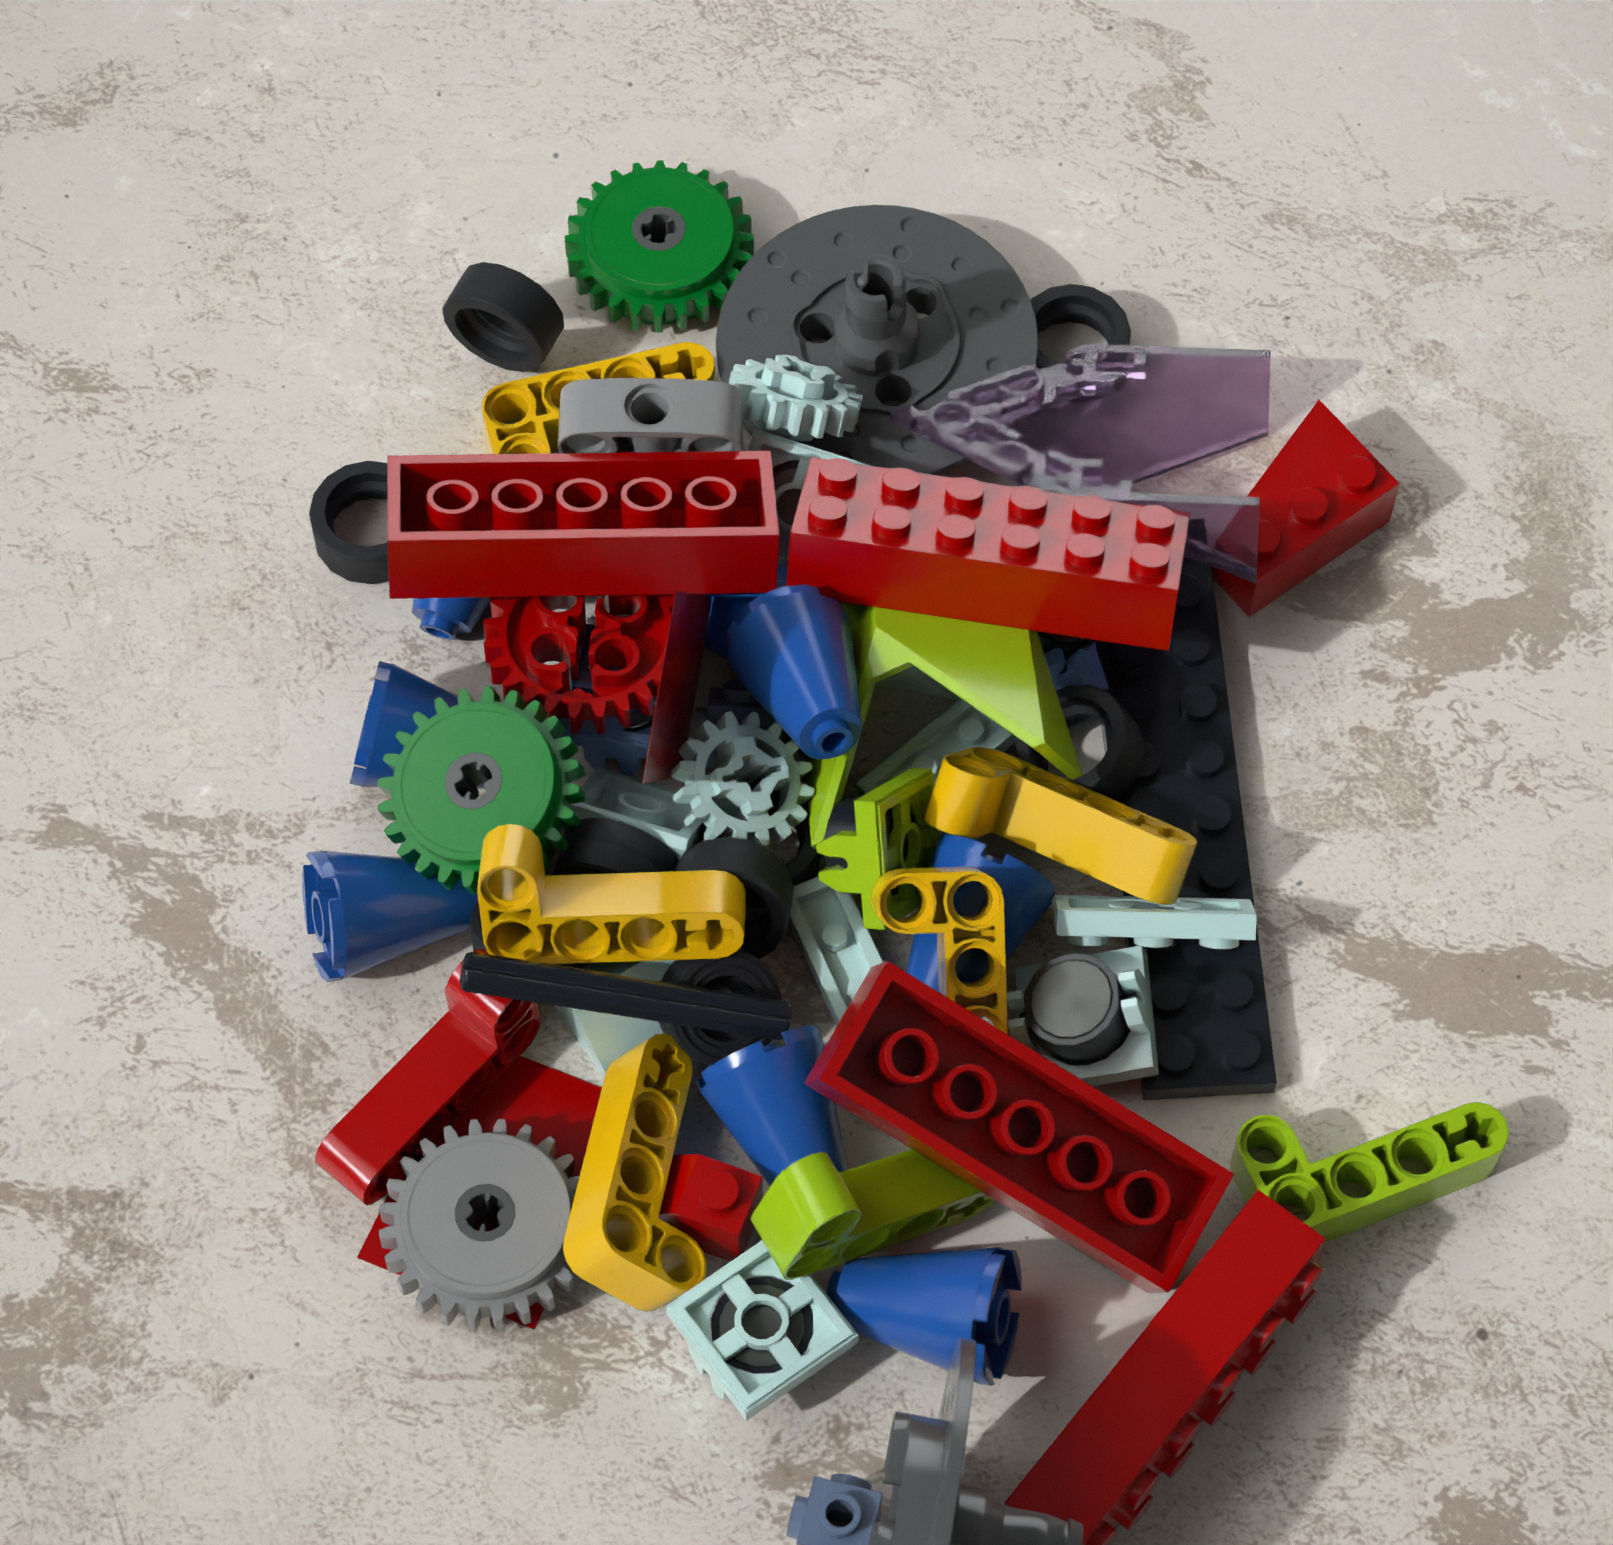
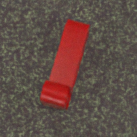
[315,949,541,1205]

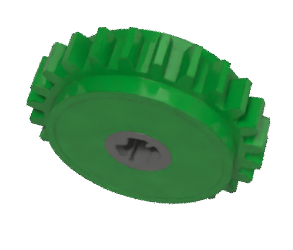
[565,160,754,333]
[377,686,586,895]

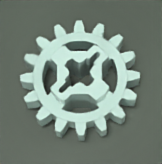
[728,355,863,441]
[671,711,814,848]

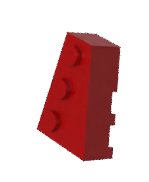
[1211,400,1400,617]

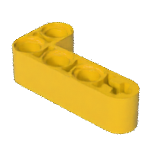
[482,342,715,454]
[924,747,1197,905]
[477,824,746,964]
[870,866,1008,1034]
[563,1033,707,1312]

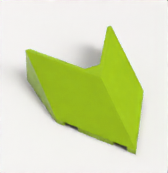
[804,602,1083,856]

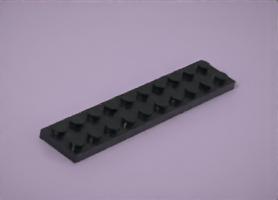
[1095,515,1277,1100]

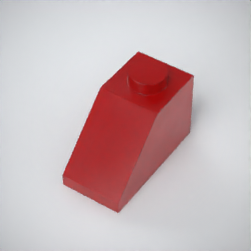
[658,1154,763,1262]

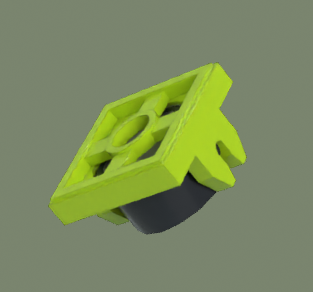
[816,768,939,930]

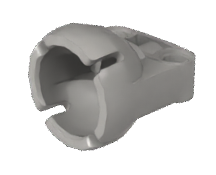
[558,378,743,453]

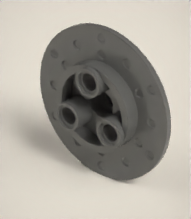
[716,205,1038,476]
[869,1337,1083,1545]

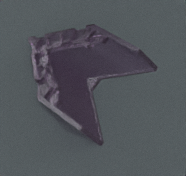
[891,344,1271,584]

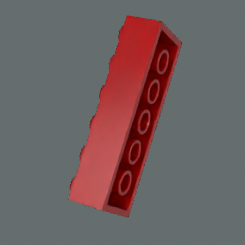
[387,451,779,599]
[786,457,1190,651]
[804,961,1234,1293]
[1004,1189,1326,1545]

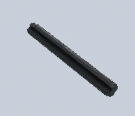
[460,952,792,1041]

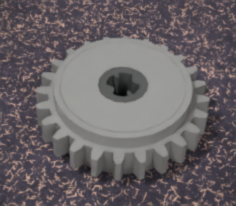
[379,1119,580,1332]

